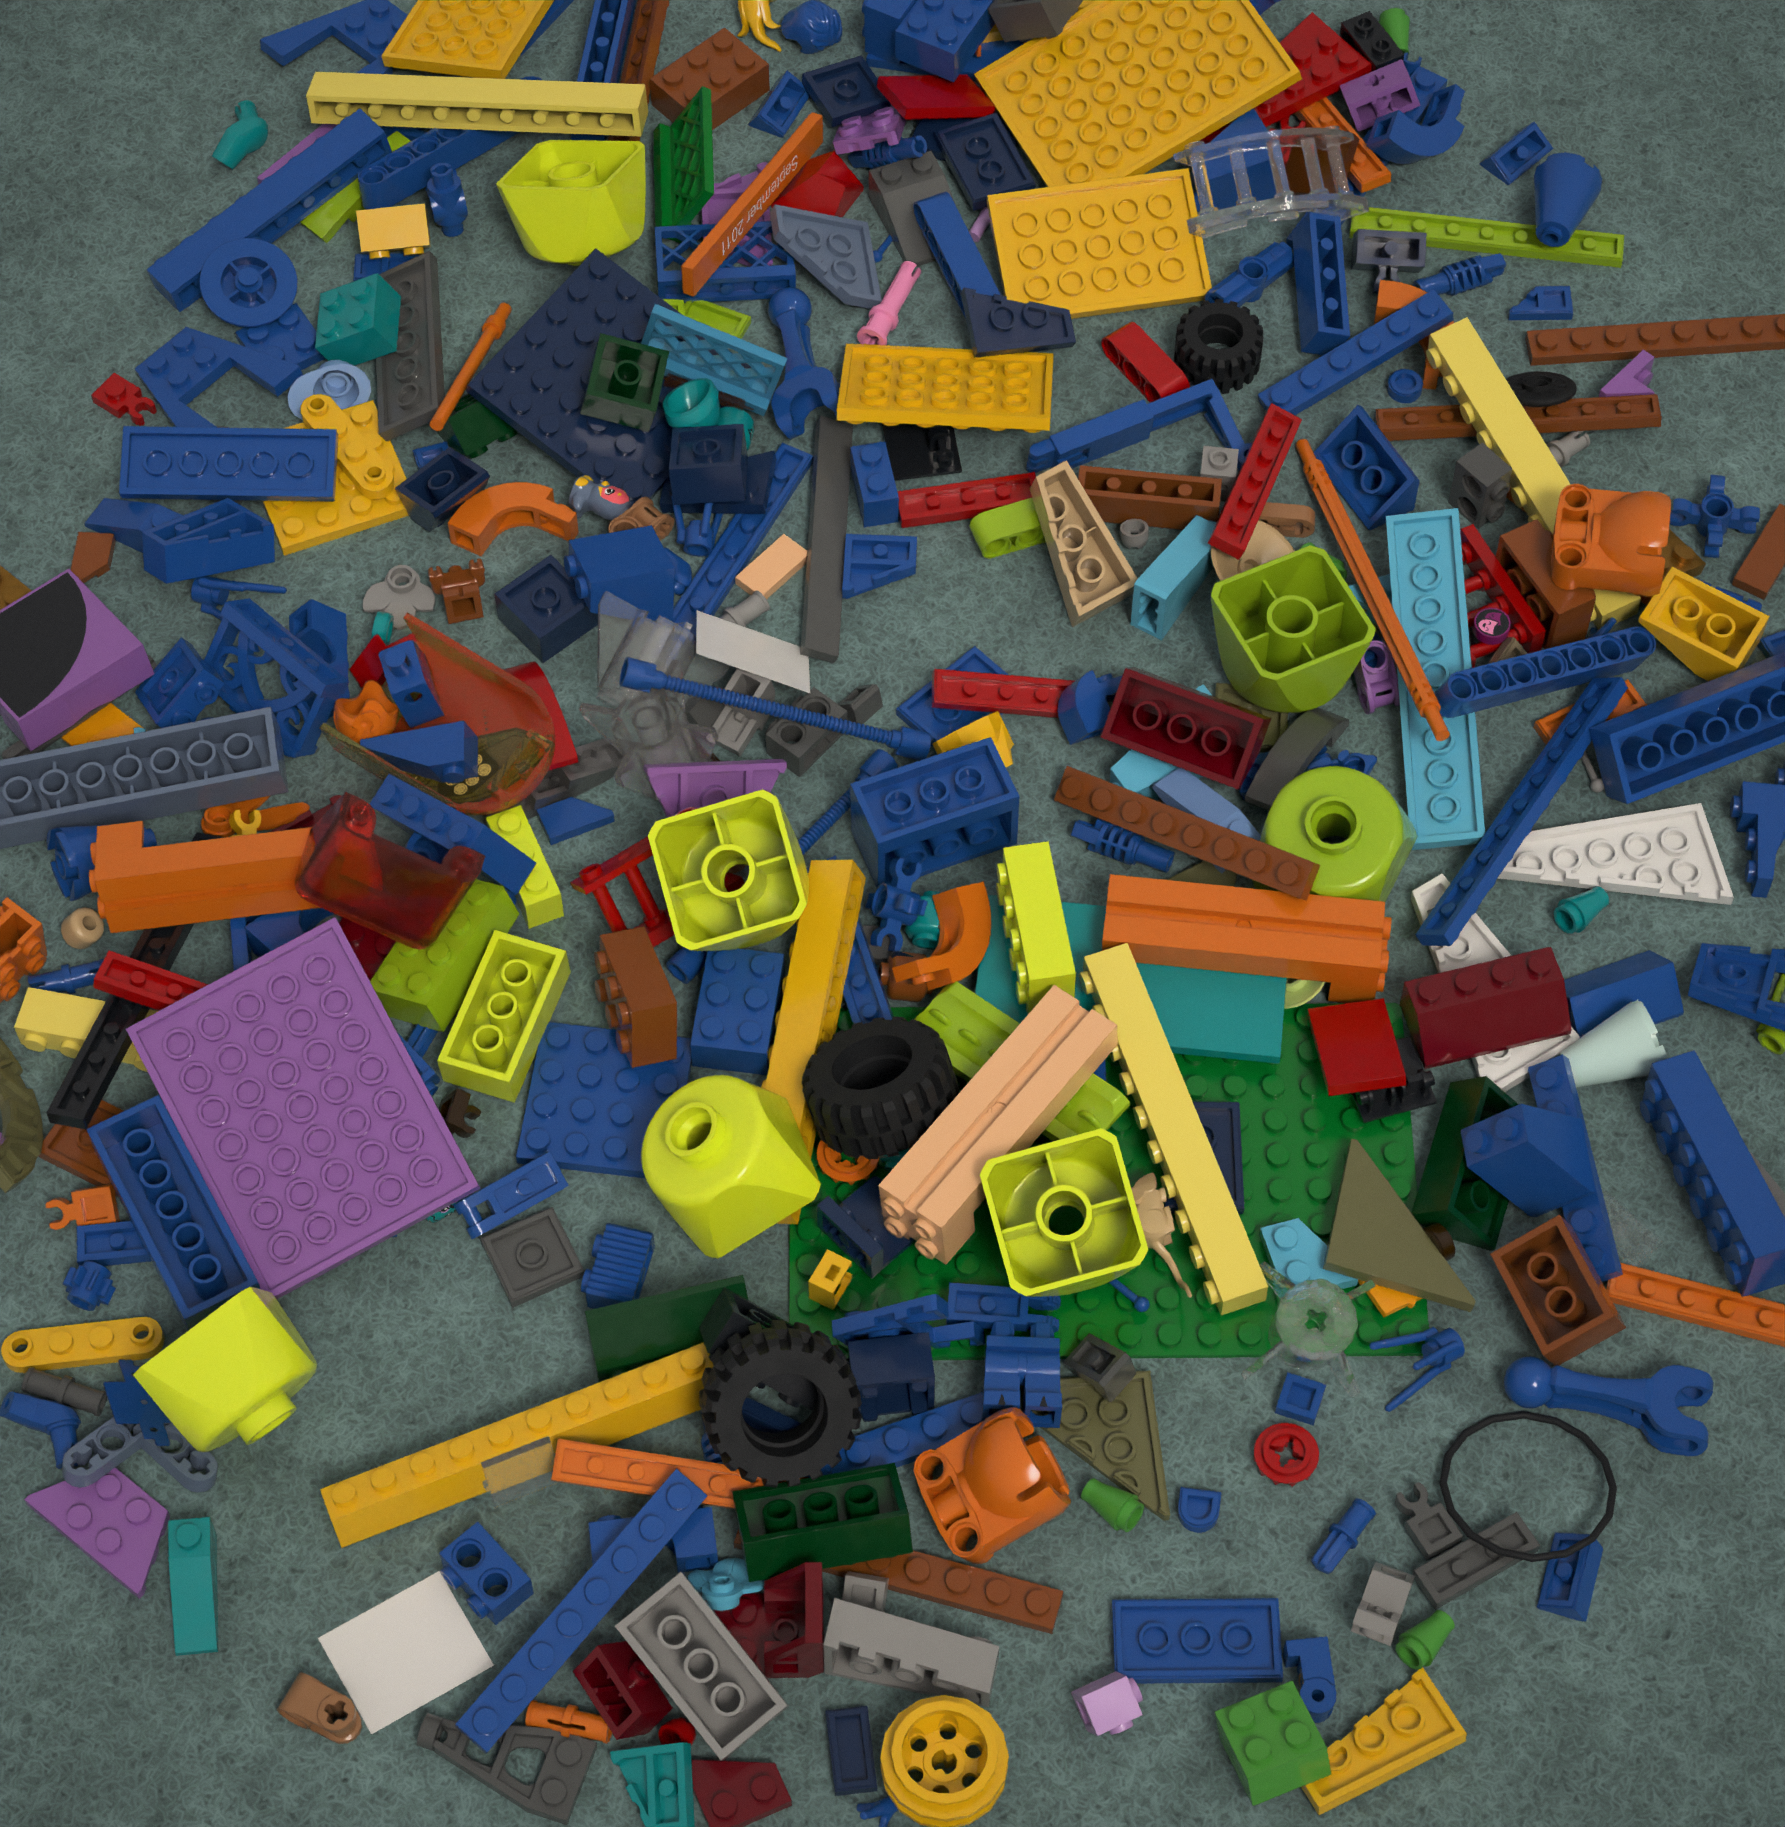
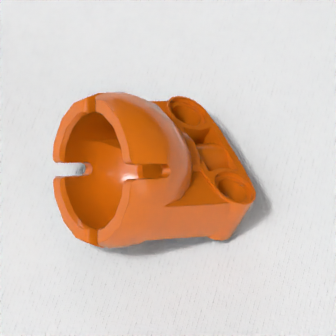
[1551,484,1671,597]
[913,1407,1071,1564]

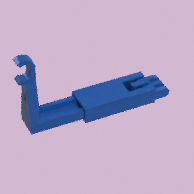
[1026,379,1252,473]

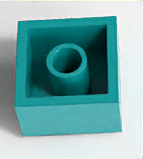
[315,273,401,366]

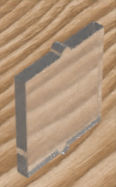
[481,1436,559,1508]

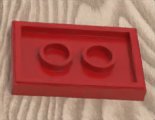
[876,74,995,120]
[1308,998,1406,1096]

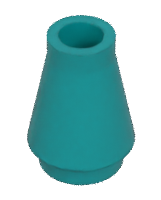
[1554,886,1609,934]

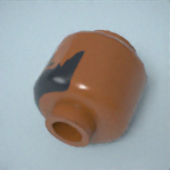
[878,951,933,1002]

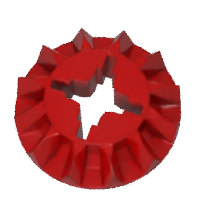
[1254,1423,1319,1487]

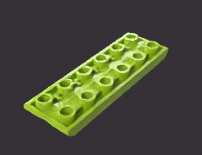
[914,981,1130,1141]

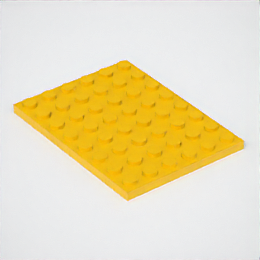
[974,0,1302,187]

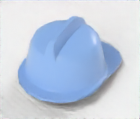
[287,360,371,420]

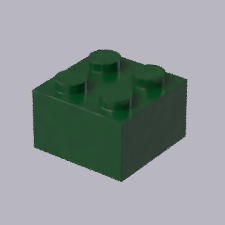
[580,333,669,432]

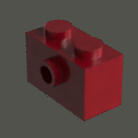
[573,1641,673,1740]

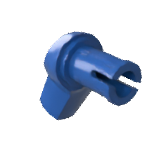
[0,1391,81,1469]

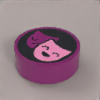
[1473,608,1511,645]

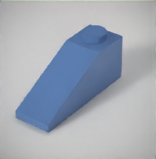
[1152,767,1261,874]

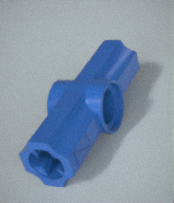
[1205,242,1294,307]

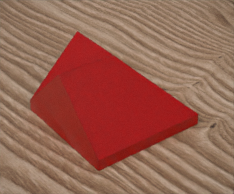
[771,151,864,217]

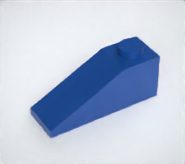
[84,498,183,553]
[360,721,478,783]

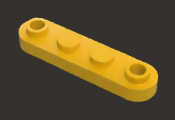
[301,394,395,499]
[1,1317,165,1373]

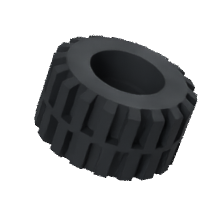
[1174,299,1264,394]

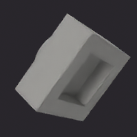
[842,1571,889,1612]

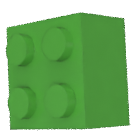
[1215,1680,1331,1806]

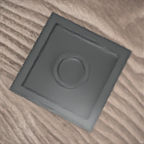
[480,1207,584,1308]

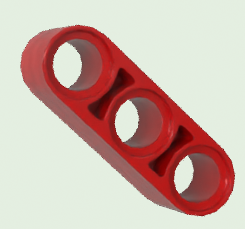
[1101,322,1190,403]

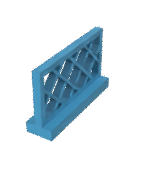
[641,304,787,416]

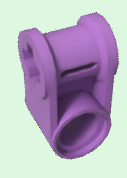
[1354,641,1400,714]

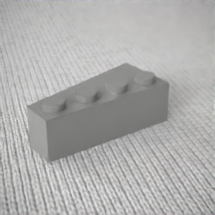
[823,1598,999,1707]

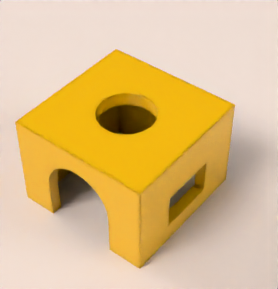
[808,1249,852,1310]

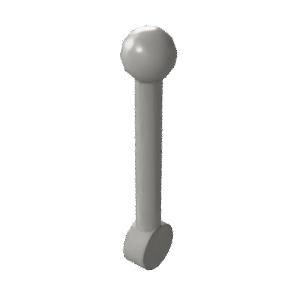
[1581,751,1604,793]

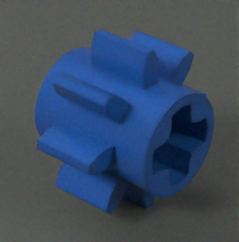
[62,1261,116,1311]

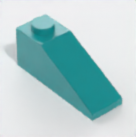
[168,1517,218,1656]

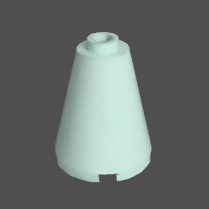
[1559,1000,1668,1088]

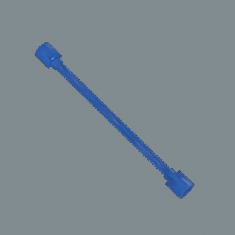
[619,657,931,761]
[666,749,898,984]

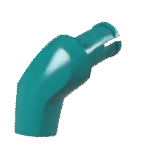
[212,100,268,170]

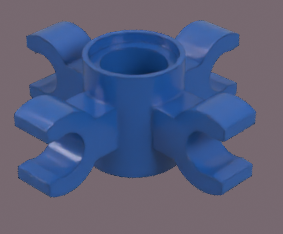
[1670,475,1760,558]
[865,857,928,952]

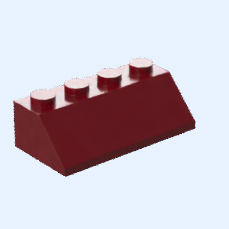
[1100,667,1272,789]
[1399,946,1572,1069]

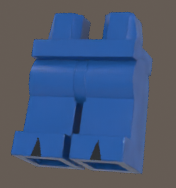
[981,1321,1062,1428]

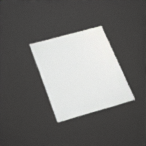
[696,610,810,693]
[318,1571,494,1734]

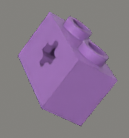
[1339,59,1420,132]

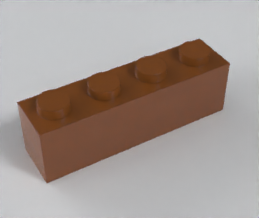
[1078,465,1222,530]

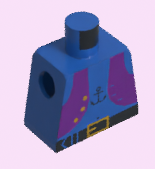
[379,640,445,728]

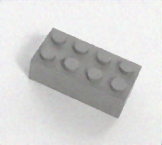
[615,1572,789,1761]

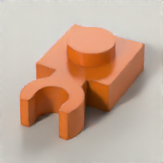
[45,1184,120,1230]

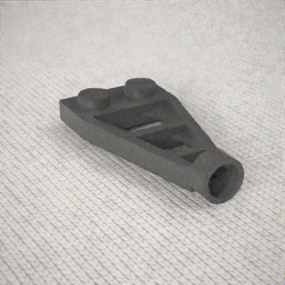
[417,1713,597,1825]

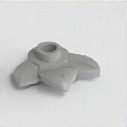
[363,565,435,630]

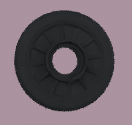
[1506,371,1577,407]

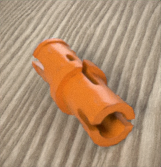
[525,1700,612,1744]

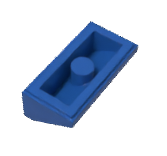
[748,70,810,138]
[1479,122,1554,185]
[1537,1533,1603,1622]

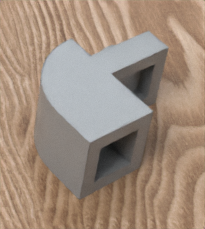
[707,668,775,757]
[1351,1562,1415,1646]

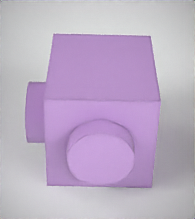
[1071,1671,1143,1736]

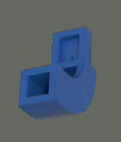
[1366,84,1465,164]

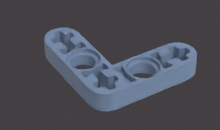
[62,1400,218,1493]

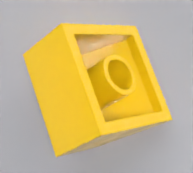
[356,203,431,260]

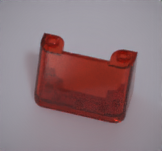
[294,792,485,950]

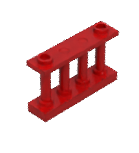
[1461,524,1546,668]
[570,807,745,948]

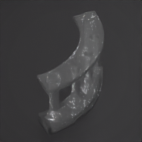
[1173,126,1370,238]

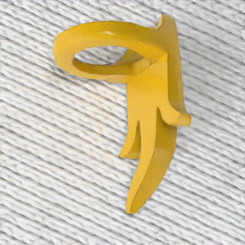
[737,0,782,52]

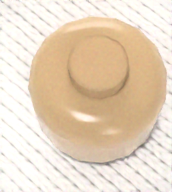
[61,907,104,949]

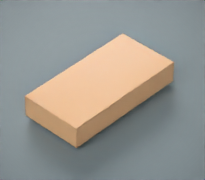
[735,534,807,600]

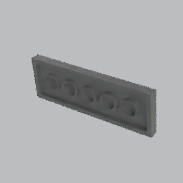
[376,251,445,441]

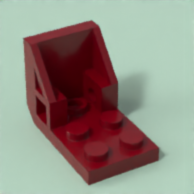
[701,1562,824,1678]

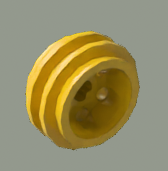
[880,1695,1009,1827]

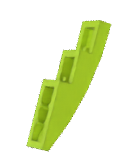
[300,131,411,243]

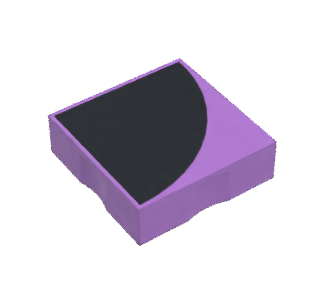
[0,569,154,751]

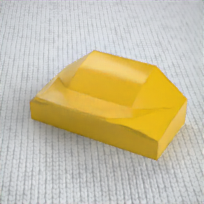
[932,711,1014,768]

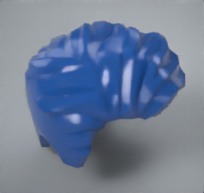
[781,0,843,54]

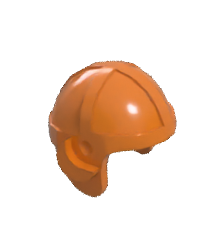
[333,680,399,746]

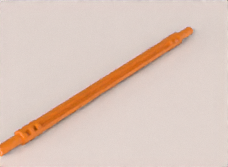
[1295,439,1450,741]

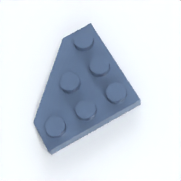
[770,204,882,309]

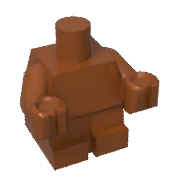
[428,558,485,624]

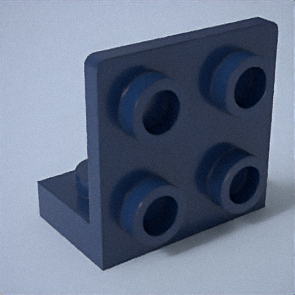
[817,1176,916,1279]

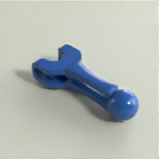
[768,287,840,440]
[1504,1356,1714,1456]

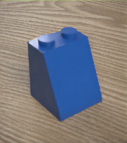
[1190,108,1283,224]
[564,525,675,627]
[1461,1104,1596,1217]

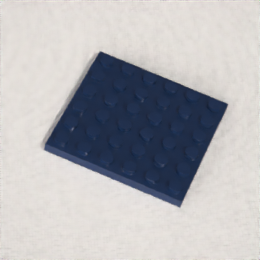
[466,249,751,508]

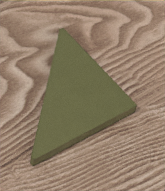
[1323,1139,1475,1312]
[1020,1370,1170,1521]

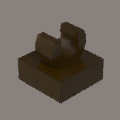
[439,1088,481,1138]

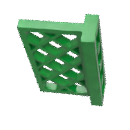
[653,86,714,243]

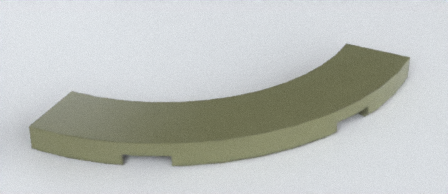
[0,1038,43,1193]

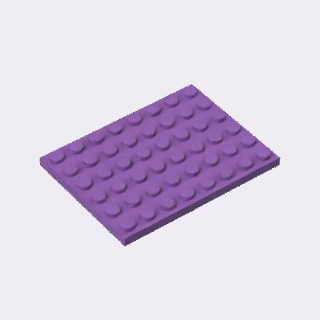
[126,917,481,1299]

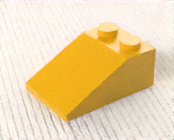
[1638,567,1770,681]

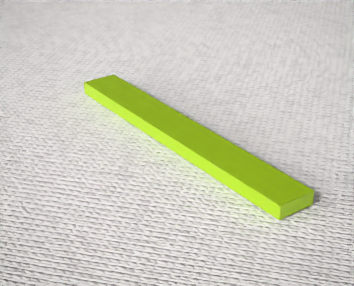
[1349,205,1624,268]

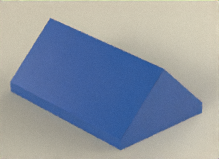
[1314,405,1420,530]
[1564,950,1684,1037]

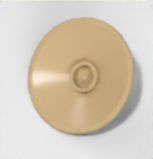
[1211,520,1295,581]

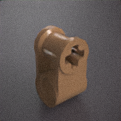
[608,496,675,541]
[277,1672,362,1744]

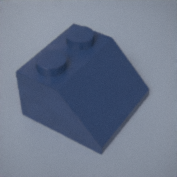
[395,447,490,532]

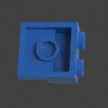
[135,637,225,728]

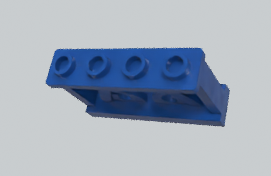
[204,598,350,758]

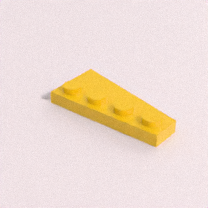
[1301,1667,1467,1815]

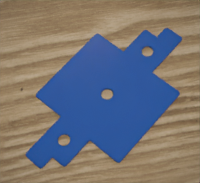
[103,1359,172,1446]

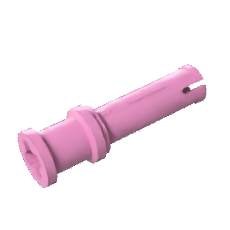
[857,261,921,345]

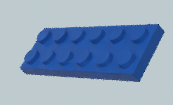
[119,426,338,502]

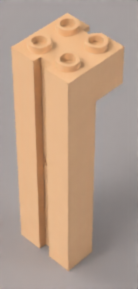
[878,985,1118,1265]

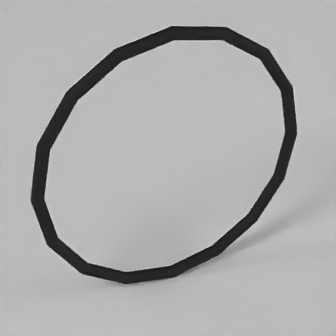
[1439,1411,1617,1562]

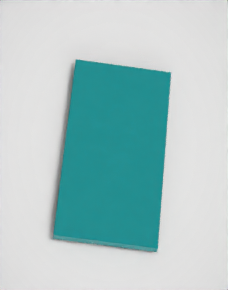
[975,895,1286,1064]

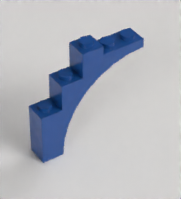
[1730,762,1785,898]

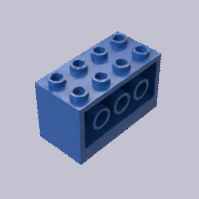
[850,737,1019,888]

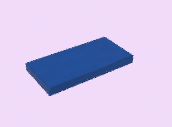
[1112,1598,1283,1684]

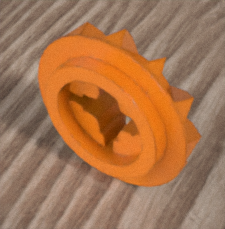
[817,1140,879,1186]

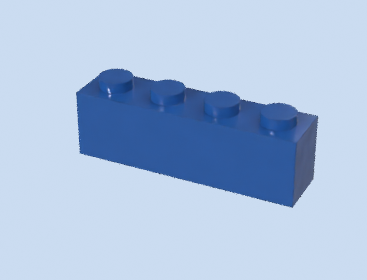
[1292,212,1350,355]

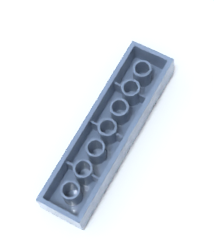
[0,707,289,849]

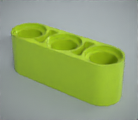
[969,498,1046,559]

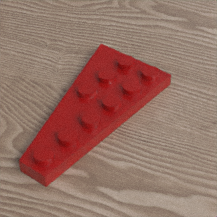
[1196,12,1372,149]

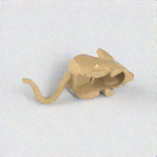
[1131,1173,1192,1298]

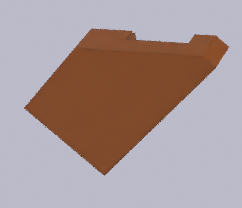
[71,532,116,583]

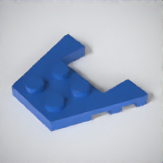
[832,1294,985,1349]

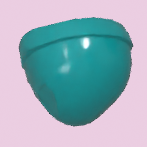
[663,378,720,428]

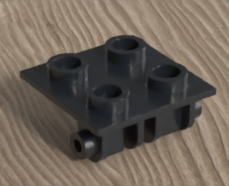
[882,424,962,481]
[1351,1036,1437,1123]

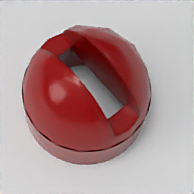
[658,1717,696,1746]

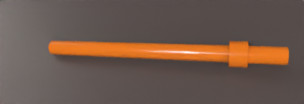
[430,303,512,431]

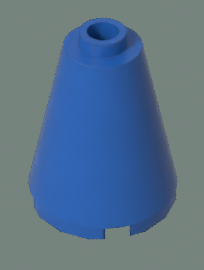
[1534,152,1602,247]
[47,824,157,901]

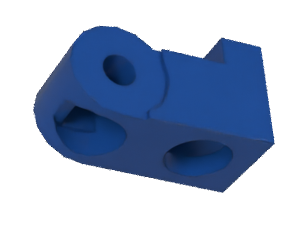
[1283,1636,1336,1723]

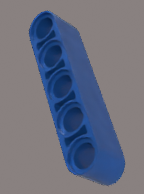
[913,191,1001,319]

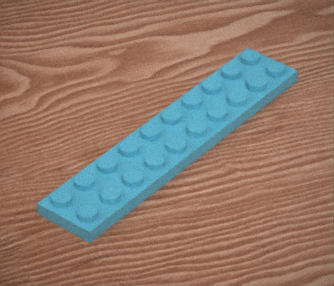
[1386,508,1486,850]

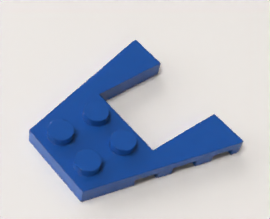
[260,0,408,75]
[135,327,303,428]
[1688,943,1785,1031]

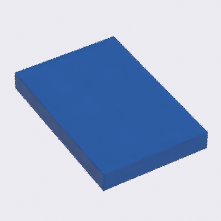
[896,646,1008,748]

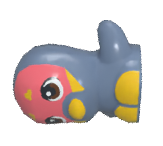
[569,475,630,520]

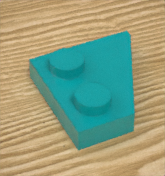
[610,1742,695,1827]

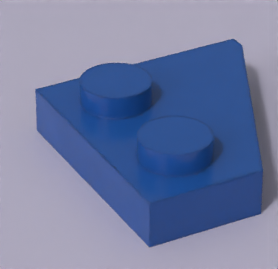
[842,534,917,599]

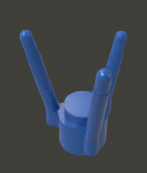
[671,496,724,557]
[191,576,287,621]
[1369,1327,1465,1412]

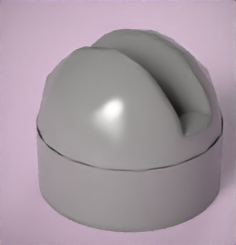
[1120,519,1149,549]

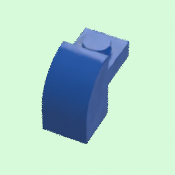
[1058,670,1123,745]

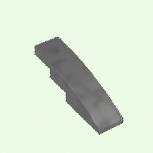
[481,735,633,819]

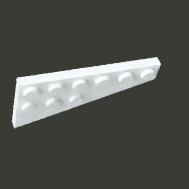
[1498,803,1734,905]
[1410,874,1580,1092]

